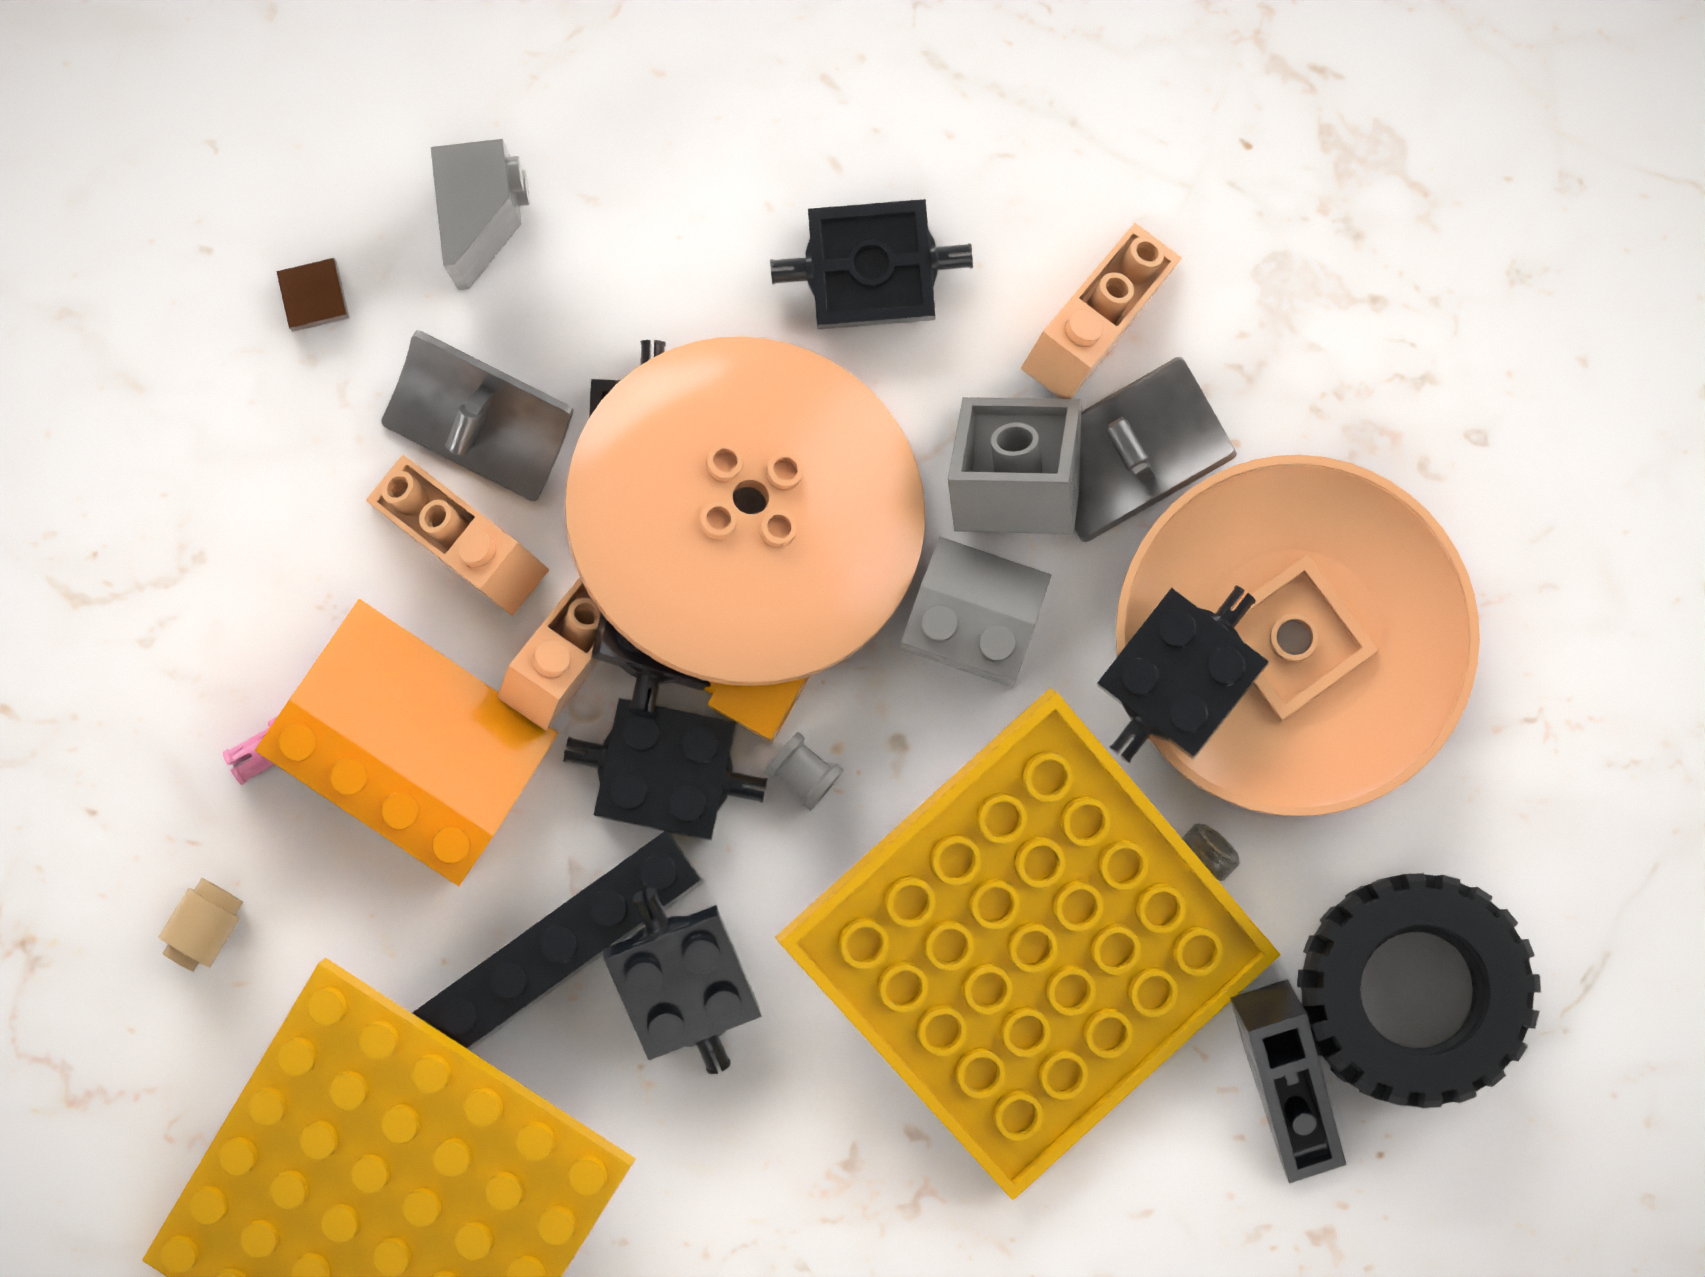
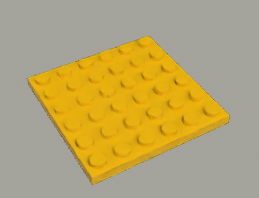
[774,688,1281,1201]
[142,958,636,1277]

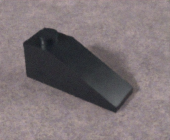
[1230,979,1347,1183]

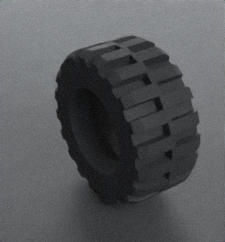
[1297,873,1541,1108]

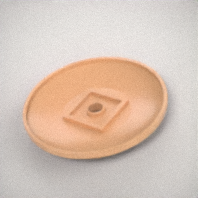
[565,336,925,686]
[1115,455,1480,817]

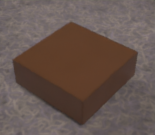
[276,258,350,332]

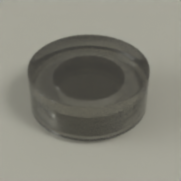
[1182,823,1240,881]

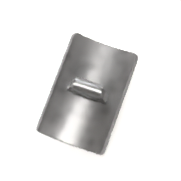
[381,330,574,501]
[1074,357,1237,542]

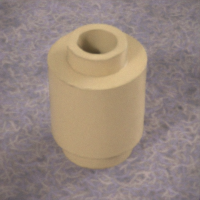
[158,878,243,972]

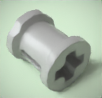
[764,732,844,811]

